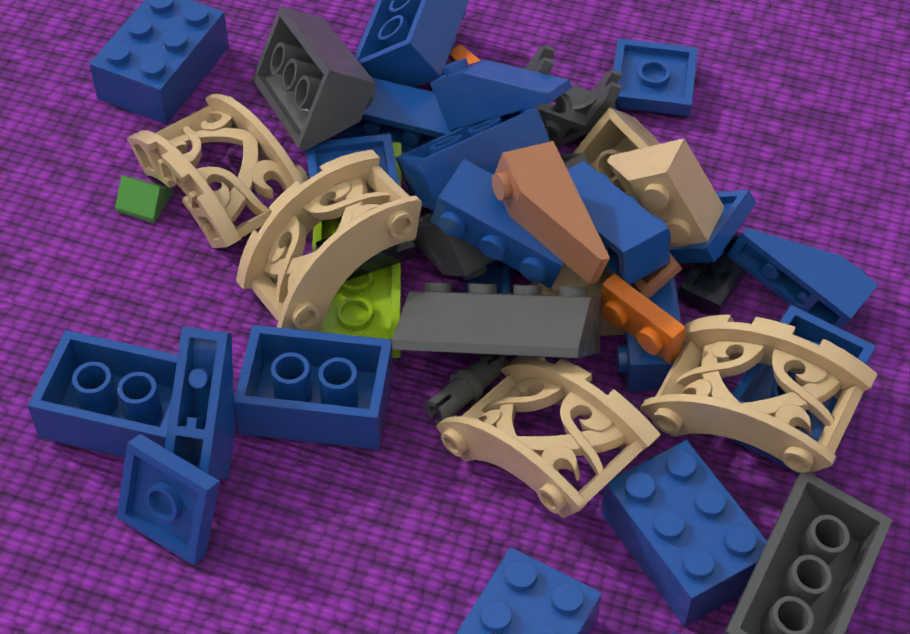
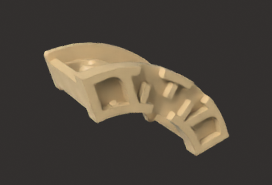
[127,94,309,248]
[236,150,422,331]
[640,315,877,473]
[436,355,661,518]

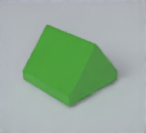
[115,175,174,223]

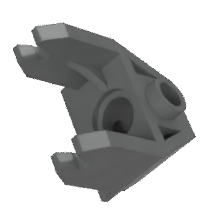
[522,45,621,148]

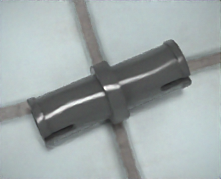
[424,354,507,424]

